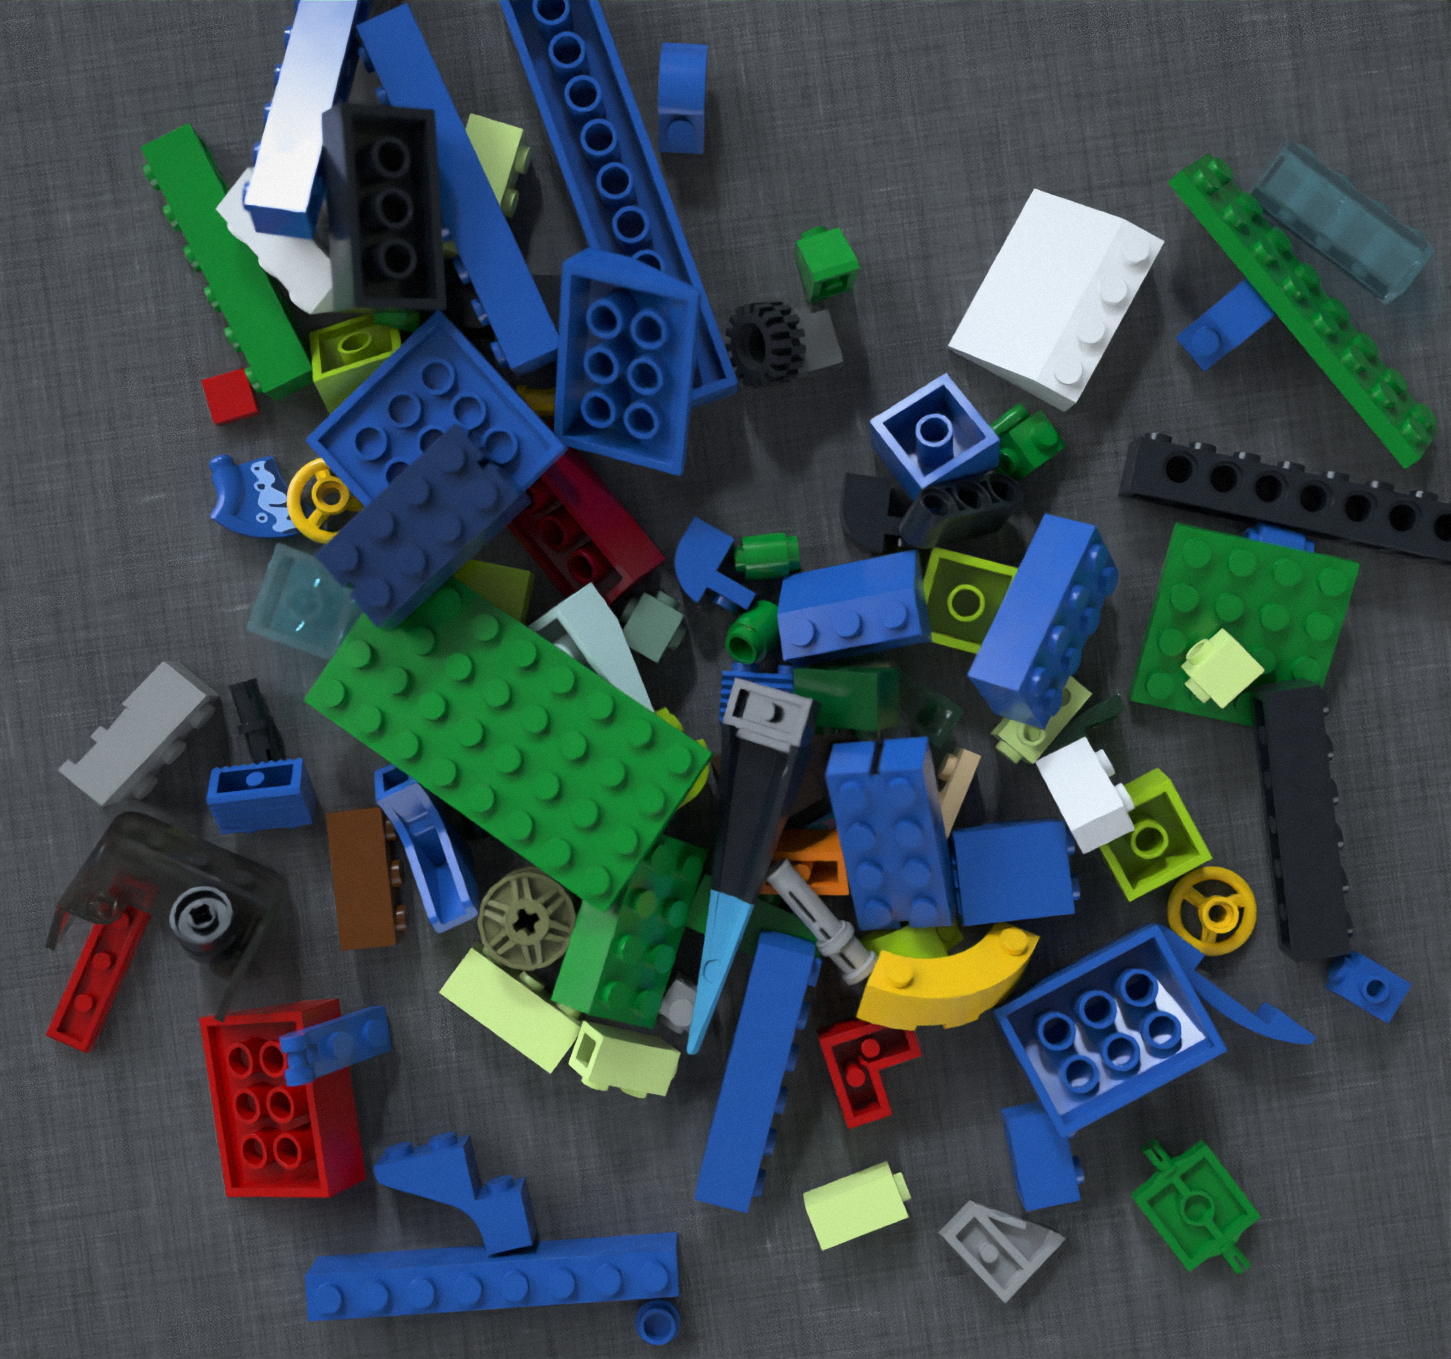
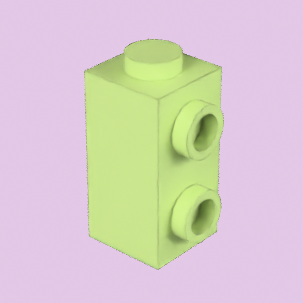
[990,676,1092,764]
[568,1021,681,1098]
[803,1161,911,1251]

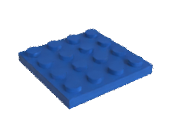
[305,310,569,507]

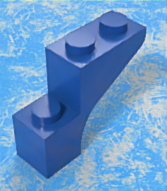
[374,763,480,934]
[373,1132,537,1255]

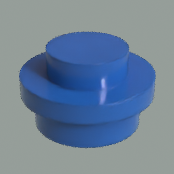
[635,1298,681,1345]

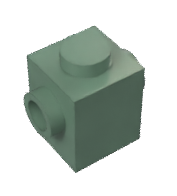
[619,590,688,664]

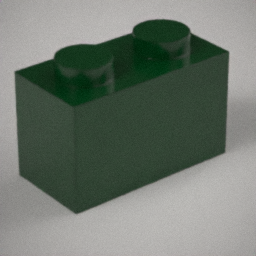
[794,664,900,738]

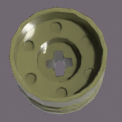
[478,864,582,971]

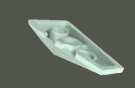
[528,583,655,713]

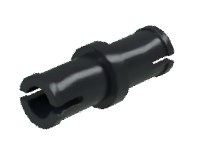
[228,678,282,765]

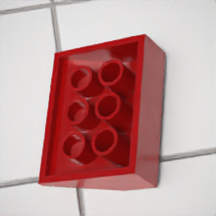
[199,998,366,1198]

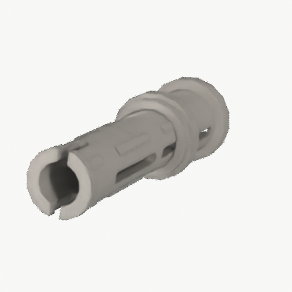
[764,858,878,985]

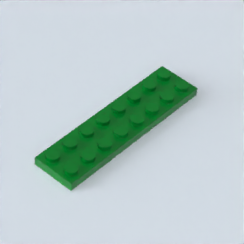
[1167,153,1439,469]

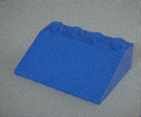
[554,247,702,476]
[989,923,1228,1139]

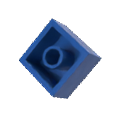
[869,373,1000,501]

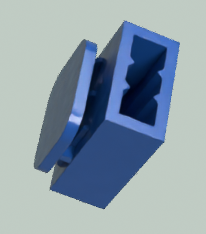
[948,817,1080,926]

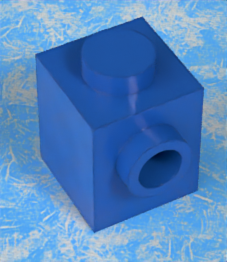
[1325,950,1412,1023]

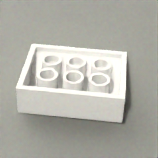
[947,189,1165,412]

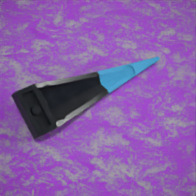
[687,677,822,1055]

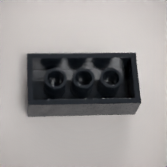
[320,102,447,313]

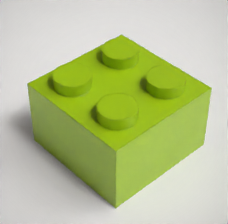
[923,547,1019,654]
[1098,767,1213,902]

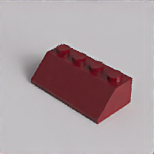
[507,418,665,608]

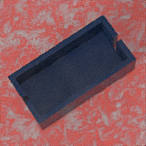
[314,424,533,628]

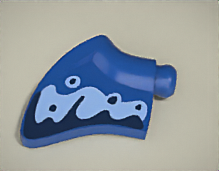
[209,454,314,539]

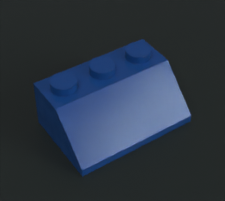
[777,549,932,666]

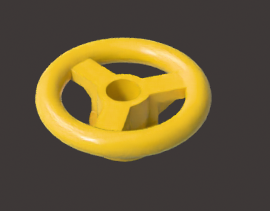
[287,458,365,544]
[1167,866,1257,956]

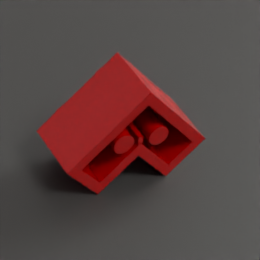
[816,1016,922,1129]

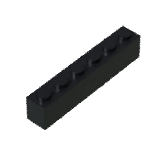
[1249,678,1353,963]

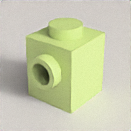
[1181,628,1265,709]

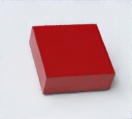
[201,368,262,426]

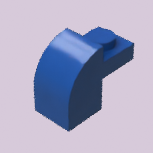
[658,43,708,154]
[1175,278,1276,372]
[675,516,756,614]

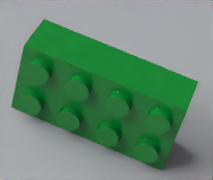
[551,834,708,1029]

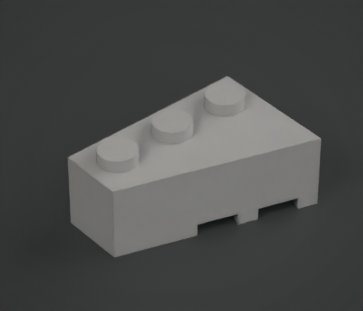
[58,661,220,806]

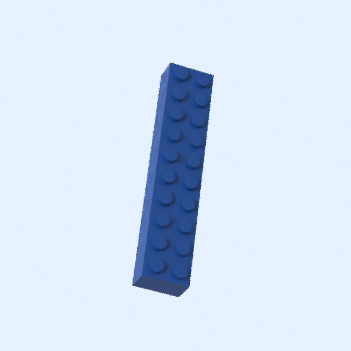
[499,0,738,410]

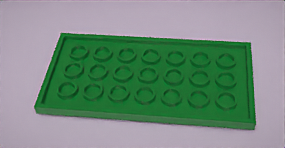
[303,576,715,914]

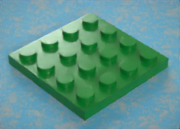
[1127,522,1361,727]

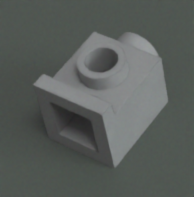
[658,970,698,1034]

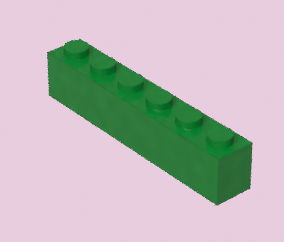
[140,123,314,402]

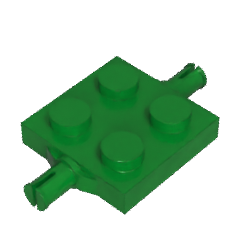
[1130,1138,1261,1275]

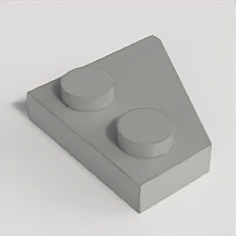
[938,1200,1065,1303]

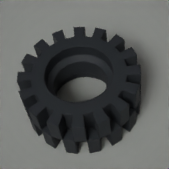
[725,300,806,388]

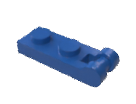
[279,1005,392,1086]

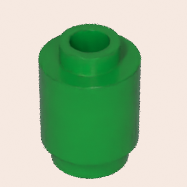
[733,532,800,581]
[725,600,781,664]

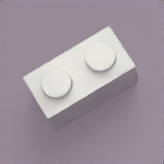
[1035,737,1135,854]

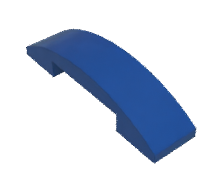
[1155,922,1316,1045]

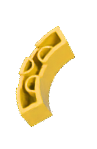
[856,922,1040,1031]

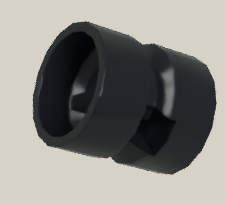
[169,886,243,965]

